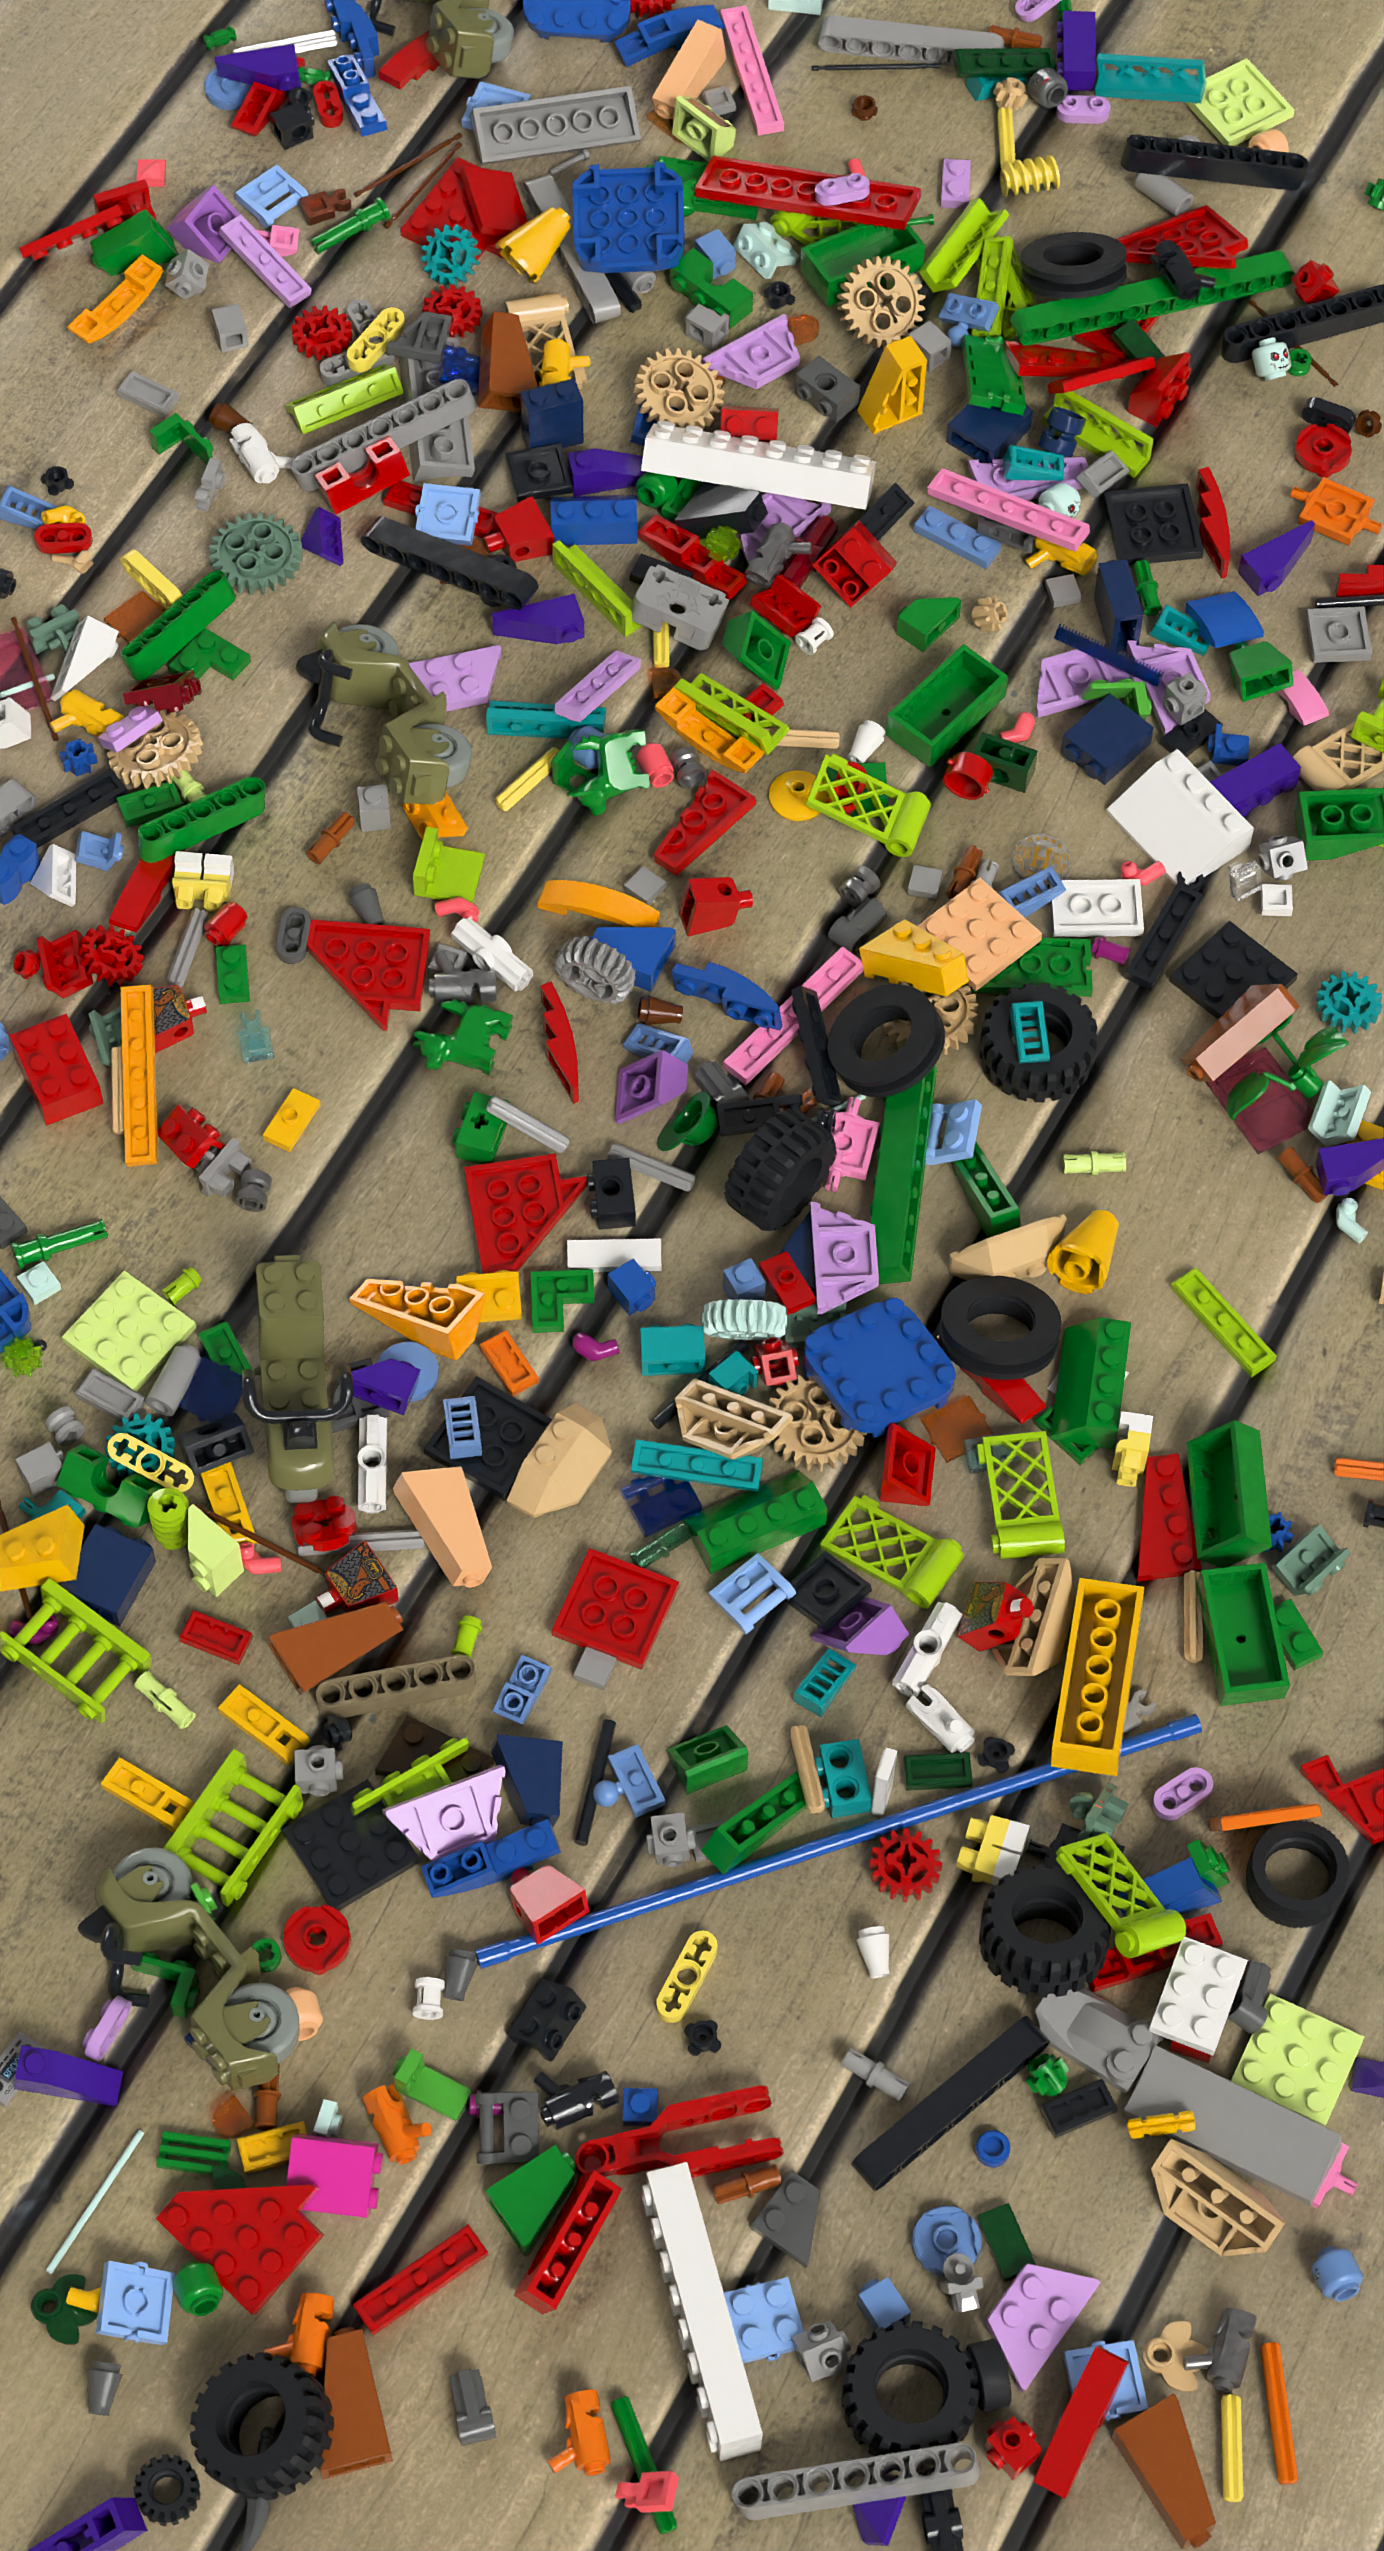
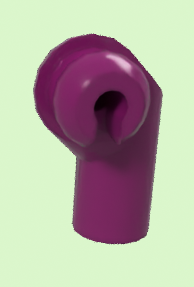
[573,1332,620,1361]
[9,1615,58,1644]

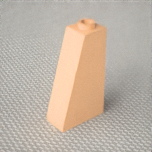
[652,20,727,120]
[393,1466,492,1588]

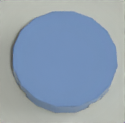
[204,68,252,111]
[377,1342,439,1403]
[912,2206,981,2276]

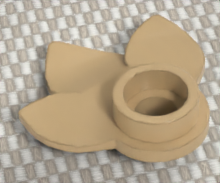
[1142,2321,1208,2392]

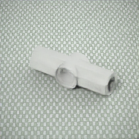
[451,917,533,992]
[357,1415,388,1514]
[892,1602,963,1697]

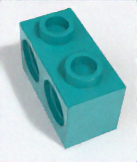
[814,1739,872,1818]

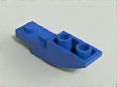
[325,0,379,78]
[614,5,725,68]
[327,54,387,137]
[672,962,783,1031]
[421,1819,561,1898]

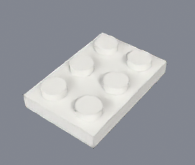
[1050,879,1144,937]
[1149,1937,1248,2056]

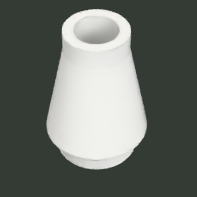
[848,720,885,763]
[856,1926,890,1979]

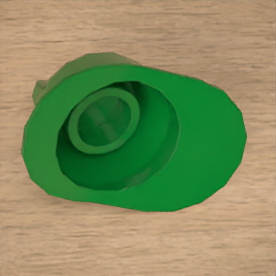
[657,1091,719,1151]

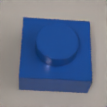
[623,2088,658,2126]

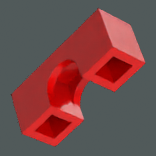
[315,435,410,515]

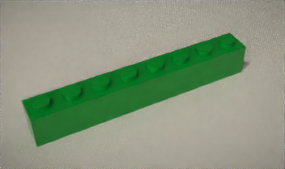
[870,1066,937,1285]

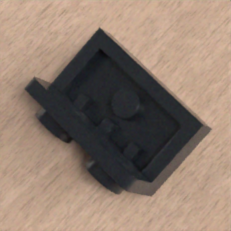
[507,1978,586,2061]

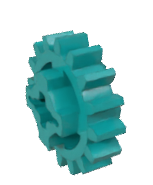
[420,224,481,286]
[1316,971,1383,1034]
[105,1413,176,1478]

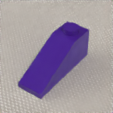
[214,44,302,91]
[568,448,646,496]
[1238,520,1315,597]
[491,594,584,644]
[1315,1138,1384,1196]
[14,2045,123,2107]
[28,2497,148,2551]

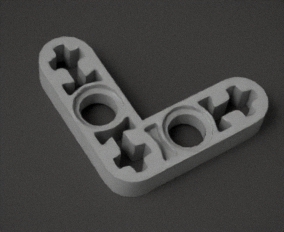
[319,300,396,386]

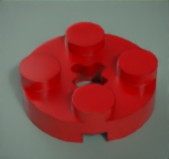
[1294,424,1352,478]
[291,1496,357,1551]
[283,1905,352,1975]

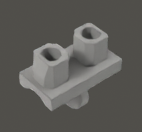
[197,1138,252,1198]
[939,2253,984,2312]

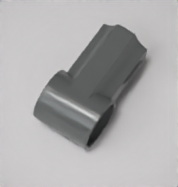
[828,898,887,955]
[694,1061,750,1112]
[1227,1960,1271,2034]
[450,2369,497,2446]

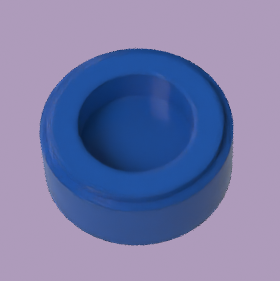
[975,2130,1010,2167]

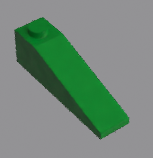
[951,1141,1021,1238]
[701,1771,807,1875]

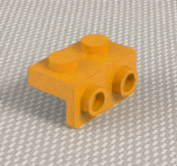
[402,792,468,840]

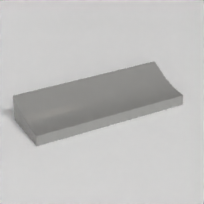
[469,86,641,165]
[399,337,475,482]
[1124,2045,1342,2206]

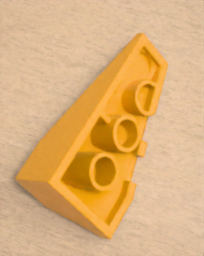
[349,1279,486,1361]

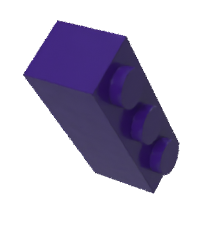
[1056,11,1096,91]
[1210,743,1301,817]

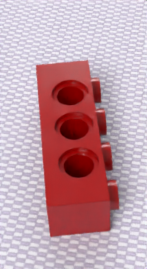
[514,2170,622,2314]

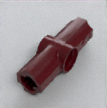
[778,515,838,588]

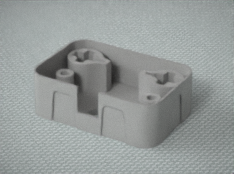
[631,564,729,650]

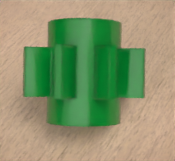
[1364,178,1384,211]
[1025,2053,1070,2097]

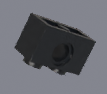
[587,1158,636,1230]
[176,1412,254,1476]

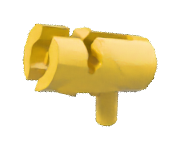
[539,338,591,387]
[1025,536,1098,576]
[50,689,124,737]

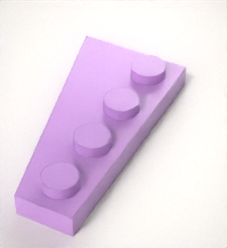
[968,457,1089,501]

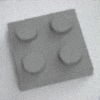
[1306,607,1372,663]

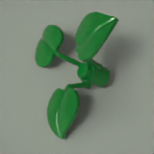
[1226,1014,1349,1121]

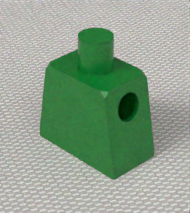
[1229,641,1294,702]

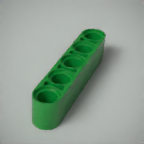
[120,570,236,681]
[138,777,265,863]

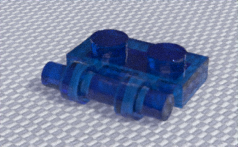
[439,344,481,397]
[620,1476,702,1537]

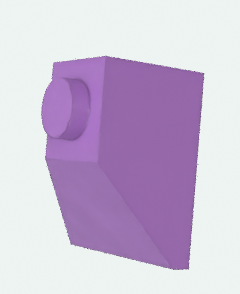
[167,184,240,263]
[615,1050,688,1124]
[811,1597,909,1655]

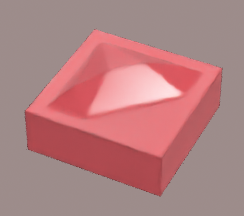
[137,159,166,187]

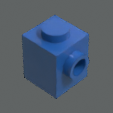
[608,1258,656,1316]

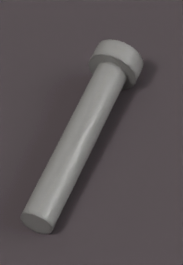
[549,149,590,176]

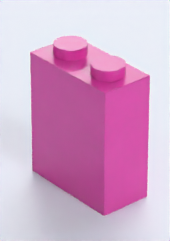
[286,2133,383,2218]

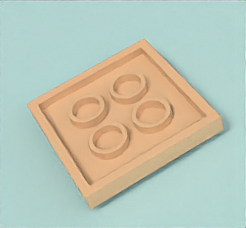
[918,878,1042,991]

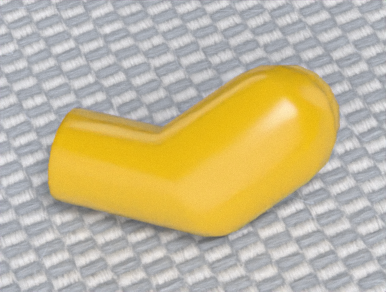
[41,505,86,524]
[66,2287,101,2313]

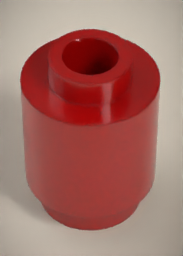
[204,902,248,946]

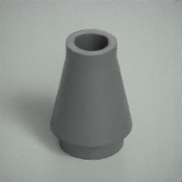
[349,883,385,925]
[444,1949,478,2001]
[87,2361,123,2416]

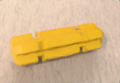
[1127,2110,1196,2139]

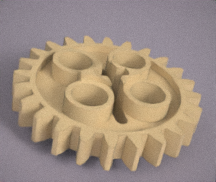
[837,256,925,349]
[633,348,725,429]
[107,710,203,789]
[882,981,979,1055]
[769,1375,867,1472]

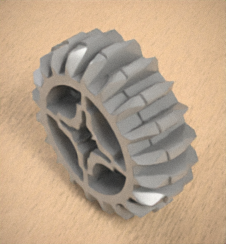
[555,936,636,1004]

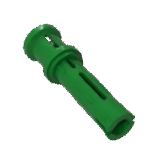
[310,197,391,255]
[11,1219,108,1269]

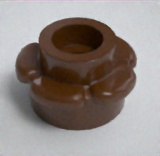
[851,95,878,121]
[1355,410,1382,437]

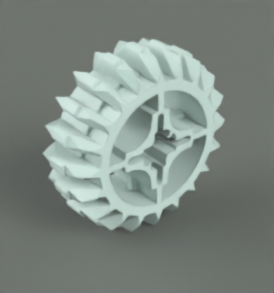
[702,1299,787,1341]

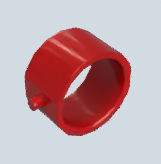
[943,752,993,800]

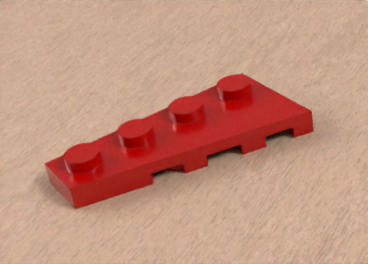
[19,204,134,261]
[1003,340,1124,379]
[653,769,757,876]
[1137,1453,1202,1581]

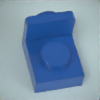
[1207,724,1249,766]

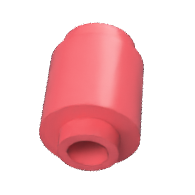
[636,743,674,788]

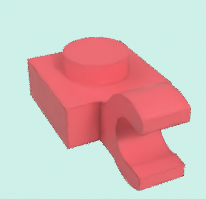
[615,2471,679,2513]

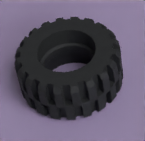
[979,983,1098,1102]
[724,1109,837,1231]
[979,1865,1111,1998]
[841,2321,979,2456]
[190,2352,334,2500]

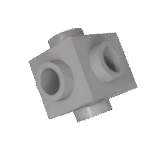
[165,249,209,300]
[1163,672,1208,726]
[1258,835,1308,880]
[294,1745,343,1796]
[646,1812,696,1867]
[792,2320,851,2382]

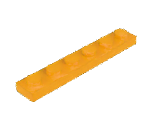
[121,984,158,1167]

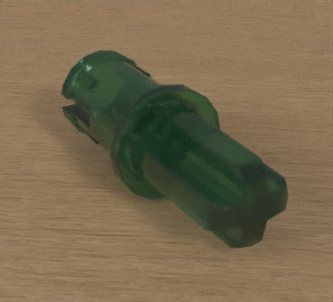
[630,1523,692,1569]

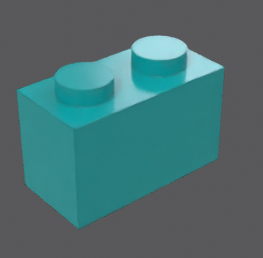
[640,1323,705,1376]

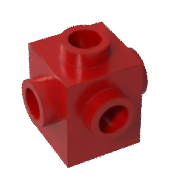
[1291,260,1340,304]
[751,1337,799,1386]
[984,2416,1042,2480]

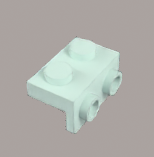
[733,222,799,279]
[1308,1081,1371,1147]

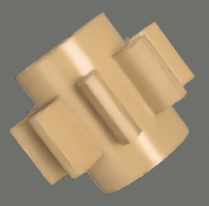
[993,77,1028,112]
[972,596,1008,632]

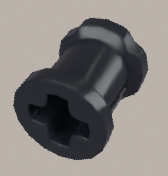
[1363,1499,1384,1528]

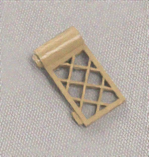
[505,292,587,389]
[1293,709,1384,791]

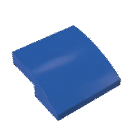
[1185,591,1264,648]

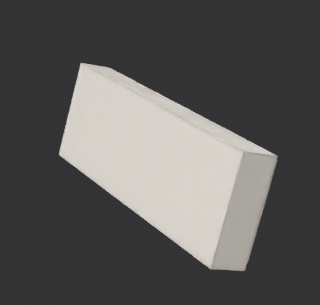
[567,1238,662,1272]
[871,1748,897,1818]

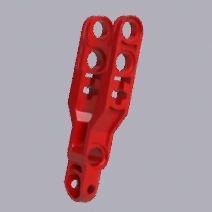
[575,2086,784,2178]

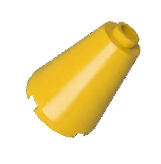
[495,207,571,284]
[1047,1210,1119,1294]

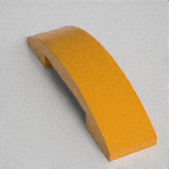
[67,254,163,344]
[655,687,764,774]
[537,880,660,927]

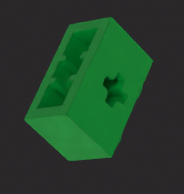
[452,1092,510,1164]

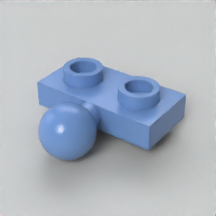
[938,293,1000,348]
[593,1744,665,1818]

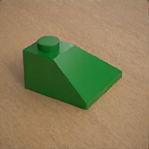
[722,611,791,690]

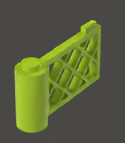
[770,210,862,246]
[805,753,931,857]
[977,1431,1065,1560]
[820,1495,964,1609]
[1056,1833,1186,1958]

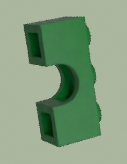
[670,248,753,330]
[56,1444,164,1528]

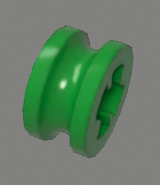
[1287,348,1312,377]
[252,1938,282,1973]

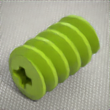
[147,1488,189,1550]

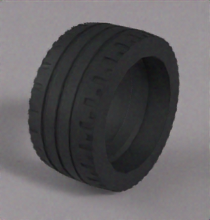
[1246,1820,1350,1928]

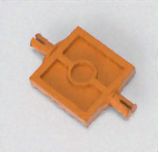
[1290,477,1383,546]

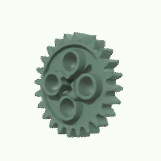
[209,512,303,595]

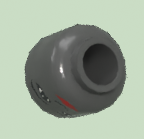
[1028,67,1068,109]

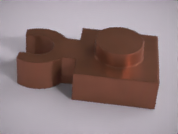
[299,188,351,226]

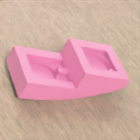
[256,225,300,257]
[1277,669,1329,726]

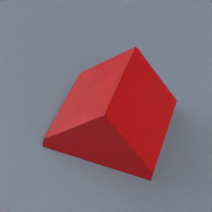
[880,1423,936,1506]

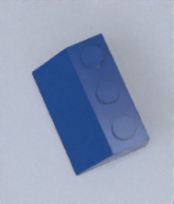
[550,495,637,546]

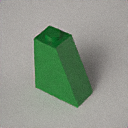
[90,209,178,276]
[485,2145,577,2257]

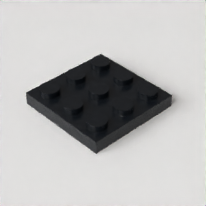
[1103,483,1204,565]
[1169,920,1298,1020]
[423,1376,552,1500]
[282,1779,420,1911]

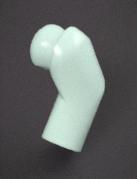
[1336,1198,1368,1244]

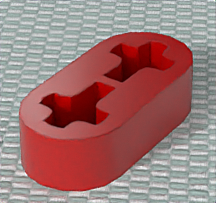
[313,81,343,128]

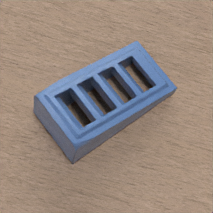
[0,485,57,530]
[999,866,1066,918]
[623,1023,693,1064]
[443,1396,482,1459]

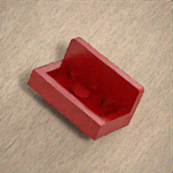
[93,179,157,233]
[749,574,821,637]
[36,930,94,999]
[157,1105,226,1169]

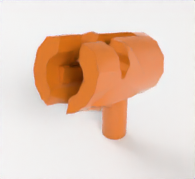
[361,2084,432,2165]
[264,2293,335,2377]
[547,2389,611,2476]

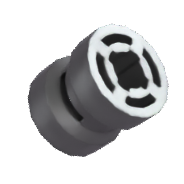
[670,747,707,788]
[839,865,880,907]
[236,1169,272,1212]

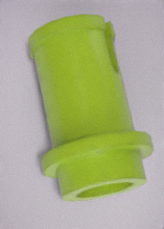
[161,1267,203,1305]
[451,1615,483,1658]

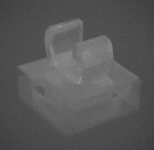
[1228,860,1262,902]

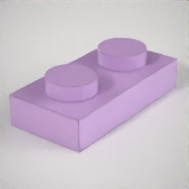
[941,159,971,209]
[98,706,163,753]

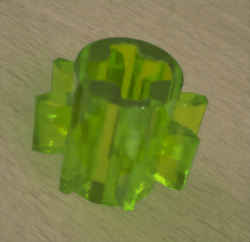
[705,525,741,562]
[3,1337,43,1377]

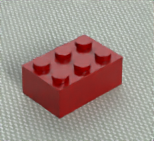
[9,1013,104,1126]

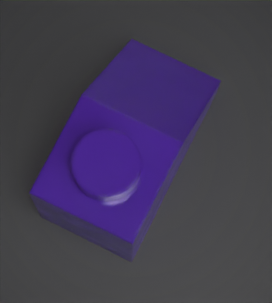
[352,1358,421,1416]

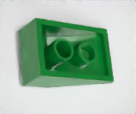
[1294,788,1384,861]

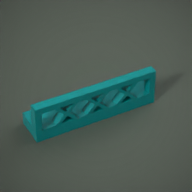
[1095,53,1207,103]
[486,701,606,739]
[631,1439,763,1492]

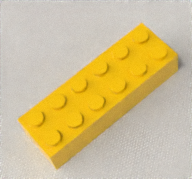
[1051,1578,1144,1776]

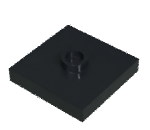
[506,443,573,503]
[784,1551,872,1633]

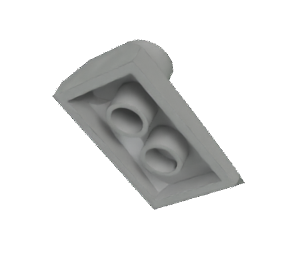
[1035,1988,1164,2095]

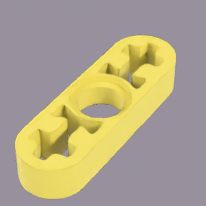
[347,308,405,373]
[120,549,182,610]
[107,1433,194,1492]
[656,1931,717,2023]

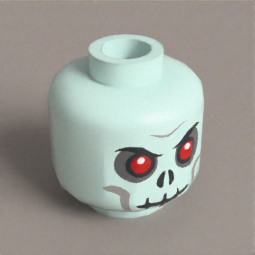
[1252,337,1291,381]
[1038,483,1080,518]

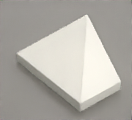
[30,844,76,907]

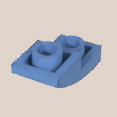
[492,1654,553,1725]

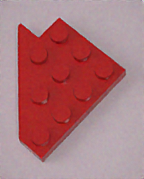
[401,157,504,266]
[1117,205,1248,269]
[307,919,431,1031]
[464,1153,588,1274]
[156,2184,324,2315]

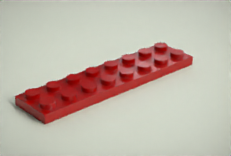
[695,155,921,230]

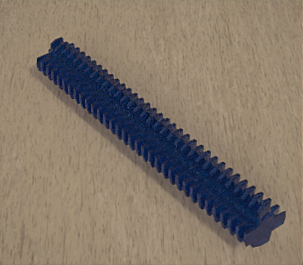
[1054,623,1164,687]

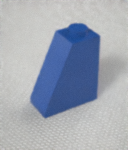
[588,927,676,992]
[1119,1857,1222,1917]

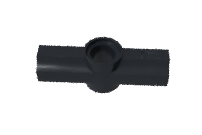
[919,2468,964,2551]

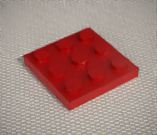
[552,1548,679,1670]

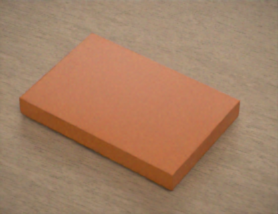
[1209,1803,1322,1831]

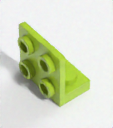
[413,827,485,903]

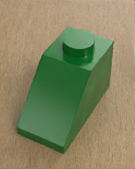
[896,597,962,652]

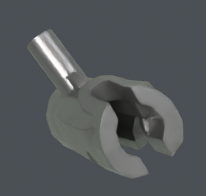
[745,522,812,588]
[429,951,497,1003]
[1183,2308,1257,2393]

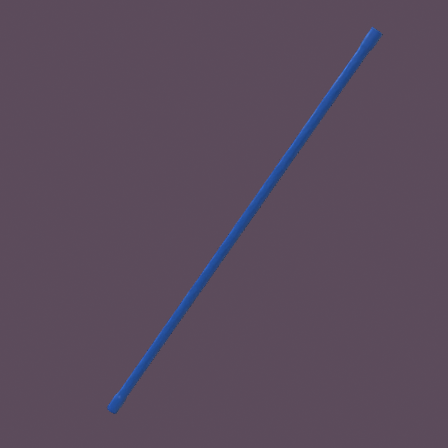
[475,1714,1202,1969]

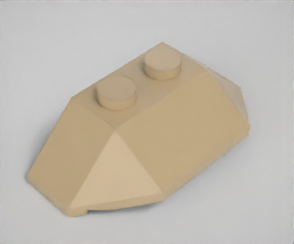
[948,1214,1067,1281]
[675,1378,793,1460]
[507,1403,612,1518]
[991,1558,1075,1676]
[1151,2139,1286,2257]

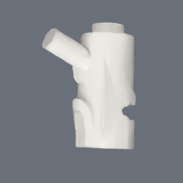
[229,423,294,484]
[906,1684,975,1753]

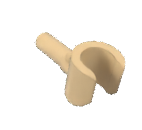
[52,550,94,573]

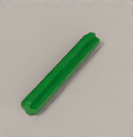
[611,2396,677,2535]

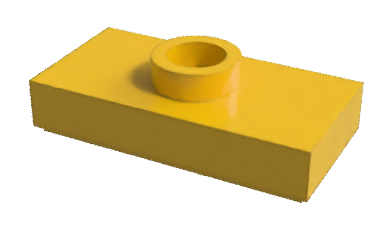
[263,1088,321,1152]
[237,2121,307,2175]

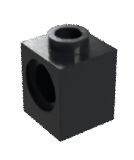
[270,101,315,150]

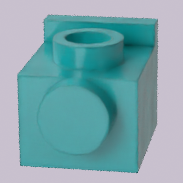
[709,1351,758,1396]

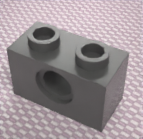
[795,356,860,423]

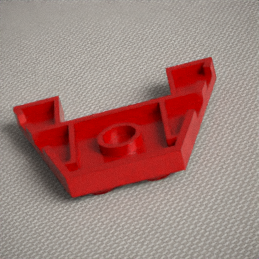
[1299,1755,1384,1845]

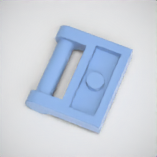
[235,164,309,229]
[926,1099,982,1165]
[709,1553,796,1634]

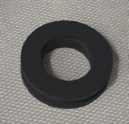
[1021,232,1127,299]
[827,984,945,1097]
[939,1276,1062,1380]

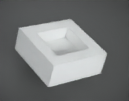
[1261,884,1293,916]

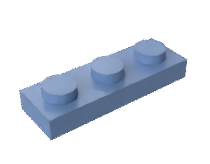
[914,506,1002,569]

